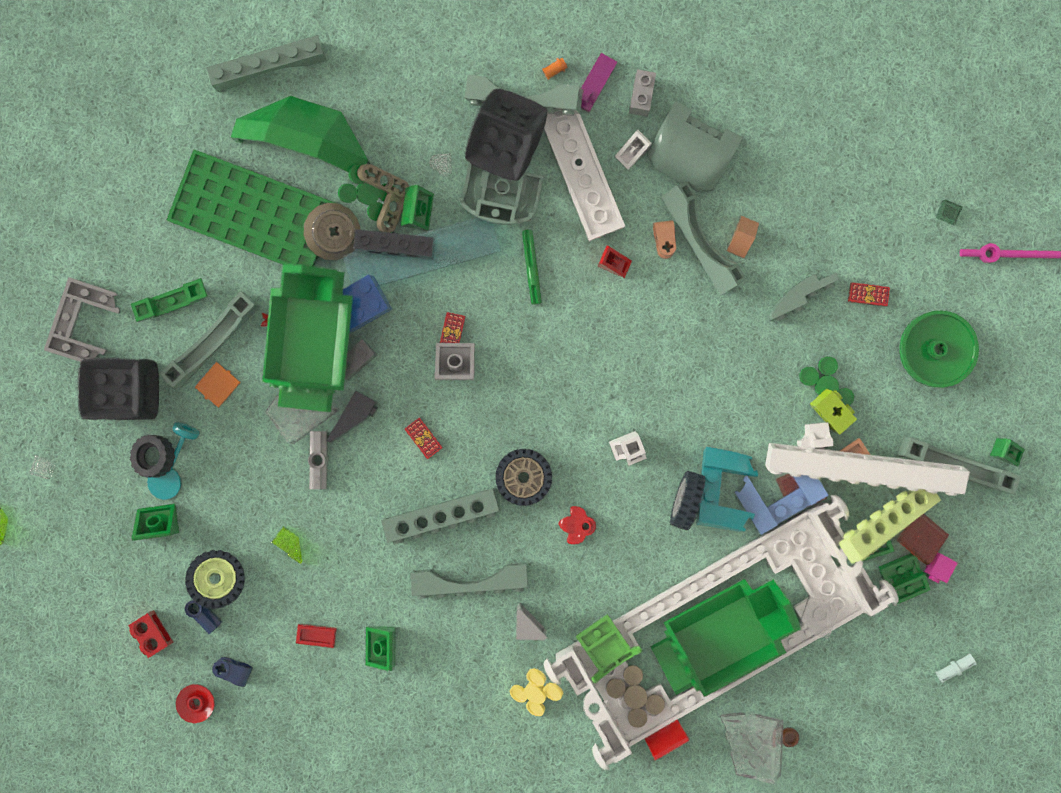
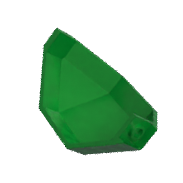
[231,96,370,173]

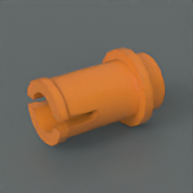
[542,58,568,80]

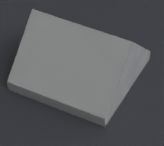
[435,343,475,380]
[516,603,547,640]

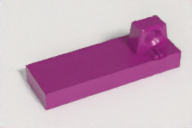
[581,53,617,113]

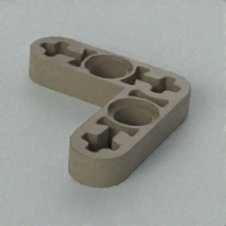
[358,164,409,233]

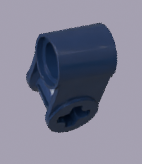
[212,657,253,687]

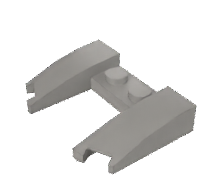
[44,277,120,362]

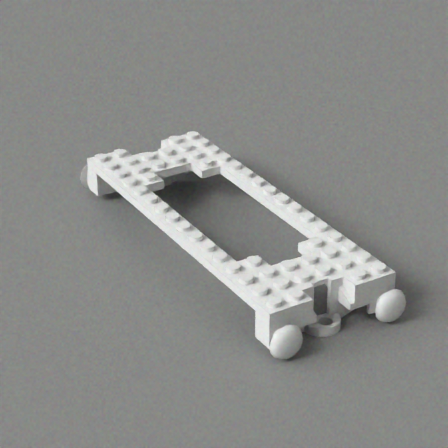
[544,495,899,770]

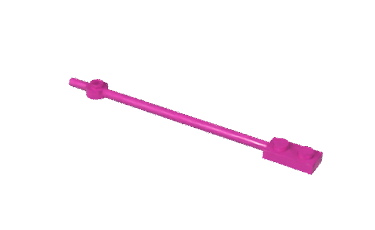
[959,243,1061,263]

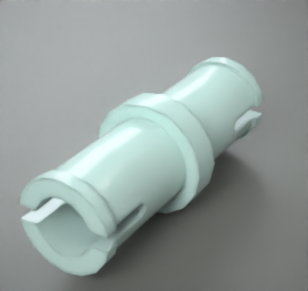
[935,654,977,683]

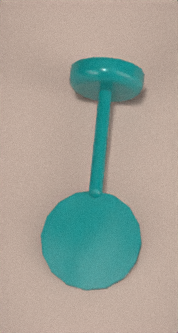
[147,422,200,500]

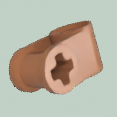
[653,220,676,259]

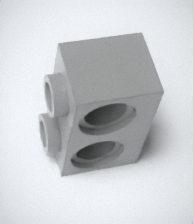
[629,70,656,116]

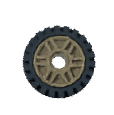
[495,449,552,506]

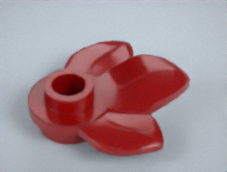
[558,506,596,544]

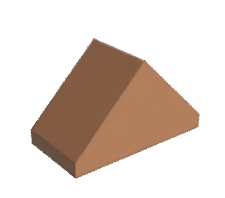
[727,216,759,258]

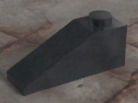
[327,390,378,442]

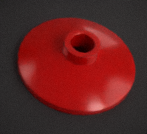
[175,684,215,723]

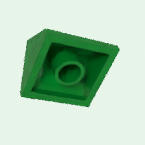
[400,185,434,231]
[131,504,180,541]
[365,626,396,671]

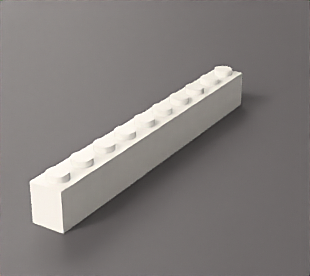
[765,443,970,496]

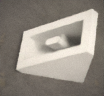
[615,130,652,170]

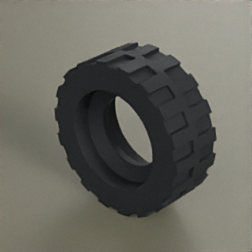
[130,435,175,478]

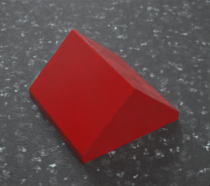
[644,719,690,760]

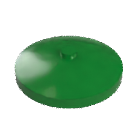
[899,310,979,388]

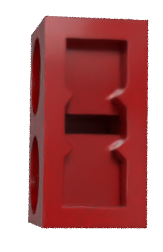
[128,610,174,658]

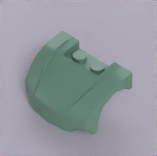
[459,162,544,225]

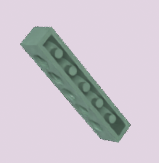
[381,488,500,545]

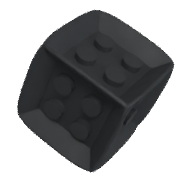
[465,88,548,181]
[78,358,159,420]

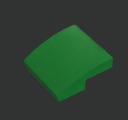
[878,552,930,604]

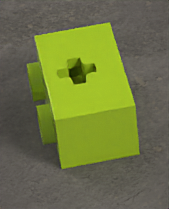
[810,389,857,435]

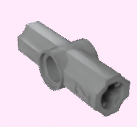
[308,431,329,489]

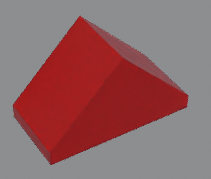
[598,246,632,278]

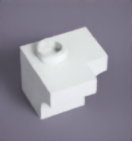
[797,422,833,449]
[609,431,647,465]

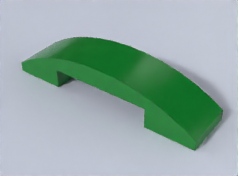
[131,278,208,322]

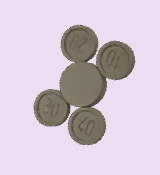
[606,665,665,728]

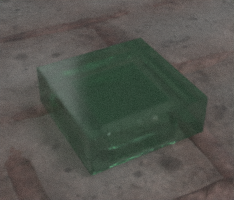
[936,199,963,225]

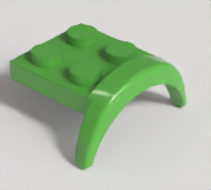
[576,614,642,683]

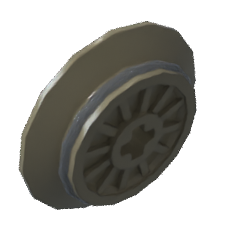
[304,203,360,260]

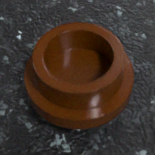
[780,727,799,747]

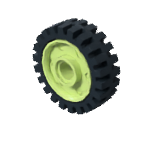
[185,550,245,609]

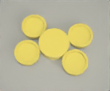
[510,669,563,716]

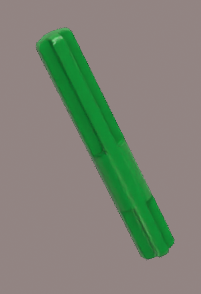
[522,229,542,305]

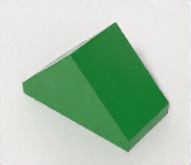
[990,438,1025,467]

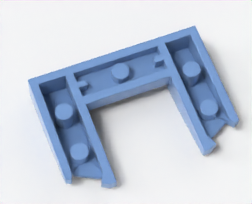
[735,475,828,535]

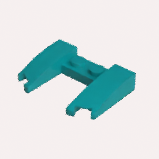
[696,447,758,532]

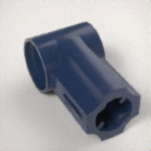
[184,600,222,634]

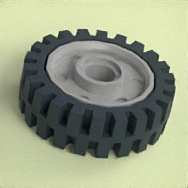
[670,471,705,531]

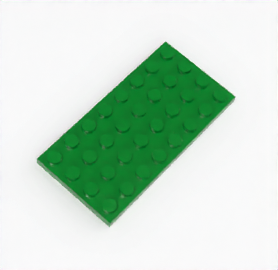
[166,149,335,266]

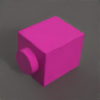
[924,552,958,584]

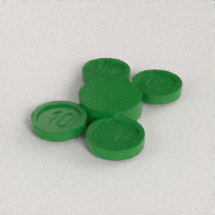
[338,164,394,221]
[799,356,854,412]

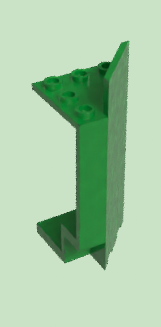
[262,264,353,412]
[650,579,802,697]

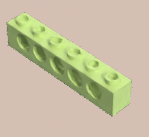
[838,489,941,563]

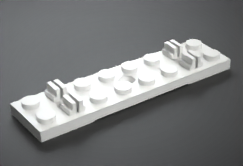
[544,84,625,242]

